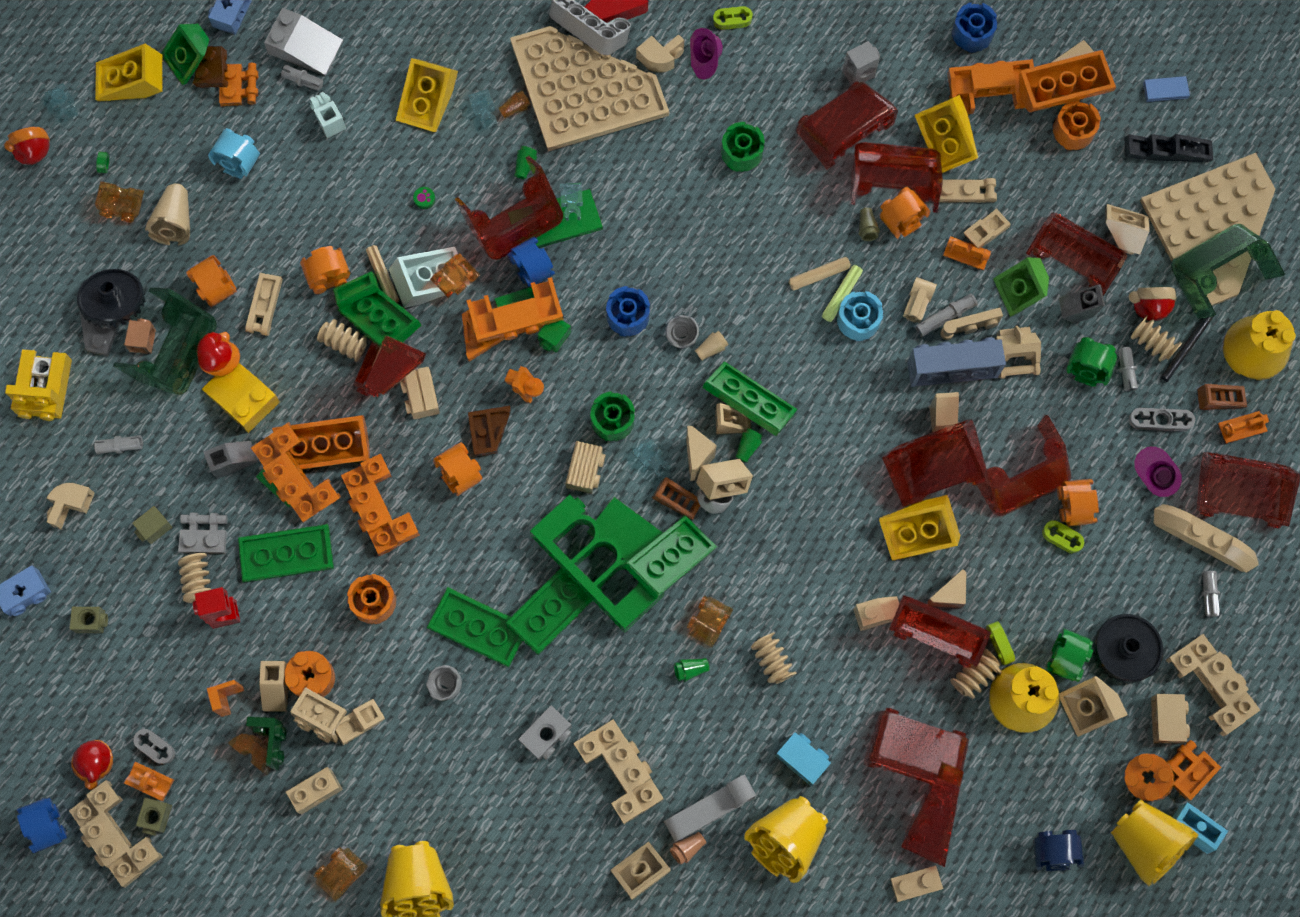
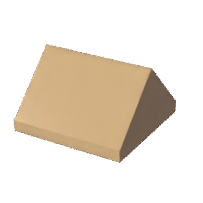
[686,426,717,481]
[611,842,671,900]

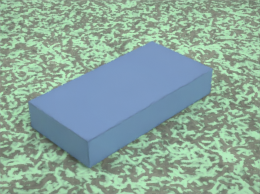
[1143,76,1190,102]

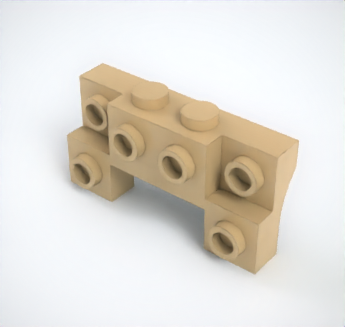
[1166,634,1260,736]
[574,719,664,824]
[69,780,163,887]

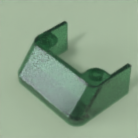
[1171,224,1286,319]
[113,288,217,395]

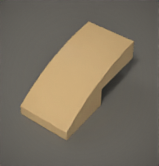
[964,208,1011,248]
[335,699,385,745]

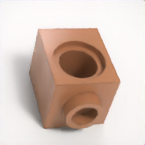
[124,319,156,354]

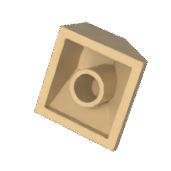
[1106,204,1149,254]
[1059,676,1128,737]

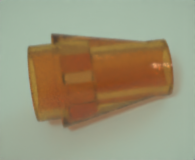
[498,90,531,119]

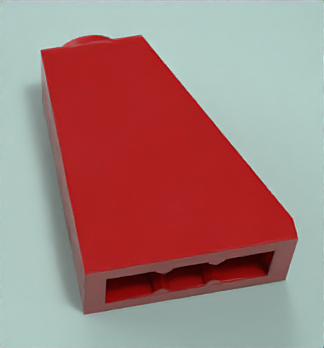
[584,0,648,23]

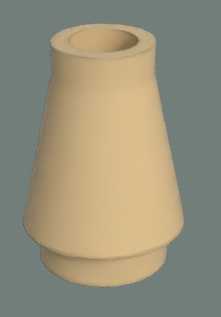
[695,331,728,361]

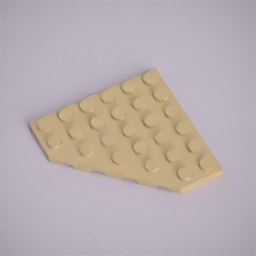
[510,26,669,151]
[1140,153,1275,312]

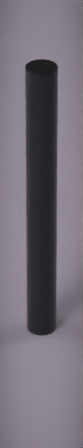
[1161,310,1215,382]

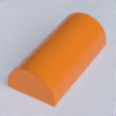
[1019,50,1116,112]
[272,415,370,469]

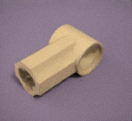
[903,277,937,323]

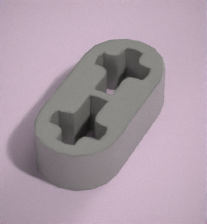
[134,729,175,765]

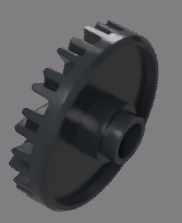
[76,269,146,328]
[1092,614,1164,683]

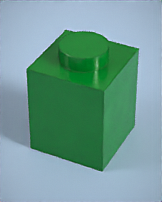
[538,320,571,353]

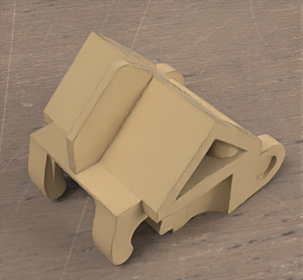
[996,326,1041,379]

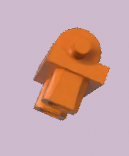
[505,366,544,403]
[124,762,174,801]

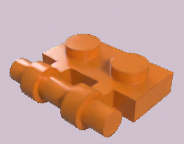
[219,63,258,106]
[1166,740,1222,801]

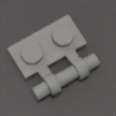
[178,513,228,554]

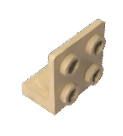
[290,687,347,743]

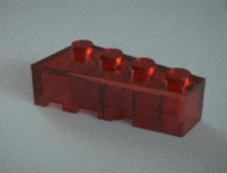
[901,762,964,867]

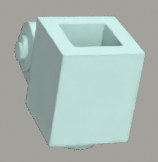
[310,92,346,138]

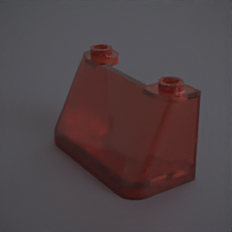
[796,81,898,170]
[353,335,427,398]
[882,419,988,507]
[1196,452,1300,528]
[863,708,969,795]

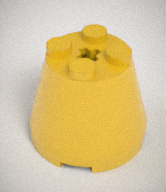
[1223,310,1296,380]
[989,663,1059,733]
[744,796,828,883]
[1111,800,1199,886]
[380,841,454,917]

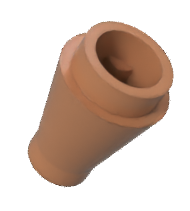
[670,832,706,865]

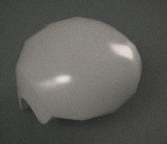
[666,315,699,348]
[697,488,733,514]
[426,665,462,701]

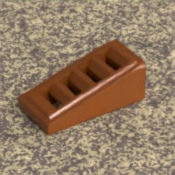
[1197,384,1247,410]
[651,477,701,520]

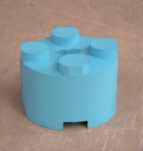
[208,128,260,179]
[837,291,883,341]

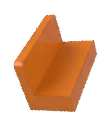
[207,680,244,717]

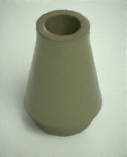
[859,207,880,241]

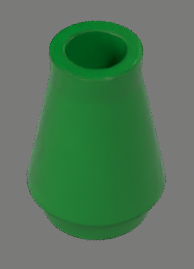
[514,146,538,180]
[735,428,763,463]
[674,658,709,682]

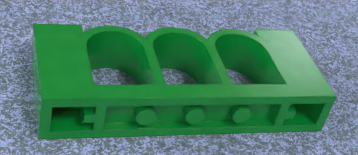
[530,495,665,633]

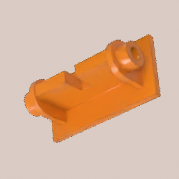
[943,236,991,271]
[1218,411,1269,444]

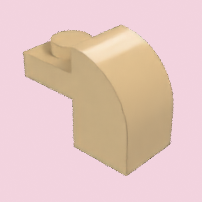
[636,35,684,73]
[47,483,95,529]

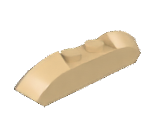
[1154,504,1259,572]

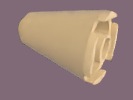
[145,183,190,245]

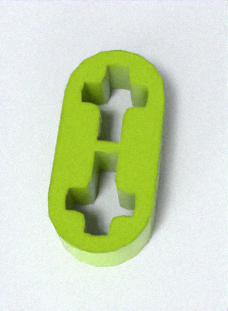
[713,6,753,30]
[1042,520,1084,554]
[986,621,1015,666]

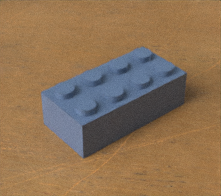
[907,338,1006,387]

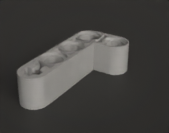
[549,0,631,55]
[664,774,757,843]

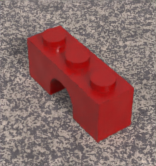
[192,587,240,629]

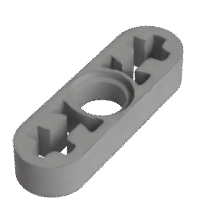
[1129,408,1195,432]

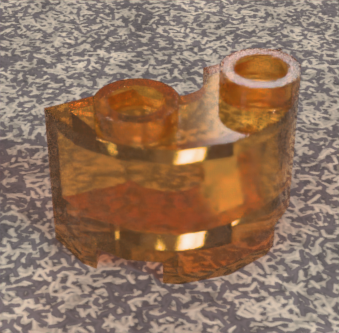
[95,181,144,223]
[430,253,480,298]
[687,596,734,648]
[228,734,271,775]
[314,847,368,902]

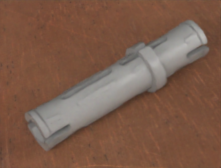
[915,293,978,337]

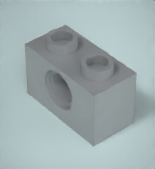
[842,41,880,88]
[519,705,572,761]

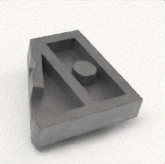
[79,310,120,357]

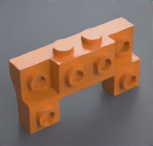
[947,59,1034,114]
[466,277,564,343]
[251,422,341,522]
[341,454,420,556]

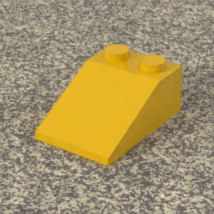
[95,44,163,101]
[396,58,458,132]
[915,95,978,174]
[202,363,280,433]
[879,495,960,560]

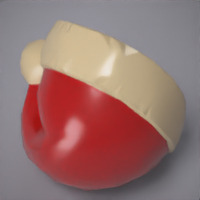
[1129,287,1176,321]

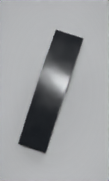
[1124,134,1213,162]

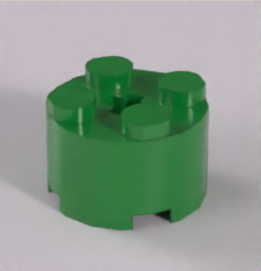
[721,122,765,172]
[1066,337,1117,387]
[590,391,635,442]
[1046,628,1093,682]

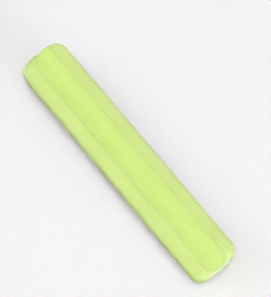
[822,265,863,322]

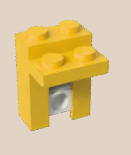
[5,349,72,421]

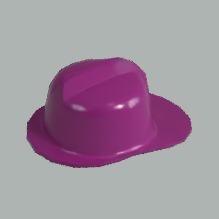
[690,28,723,80]
[1134,446,1182,497]

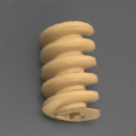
[1131,317,1182,362]
[317,319,367,362]
[178,553,211,603]
[751,632,797,684]
[950,649,1002,699]

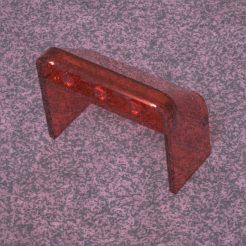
[850,142,943,213]
[455,156,563,260]
[1026,212,1127,296]
[964,415,1071,517]
[889,595,992,669]

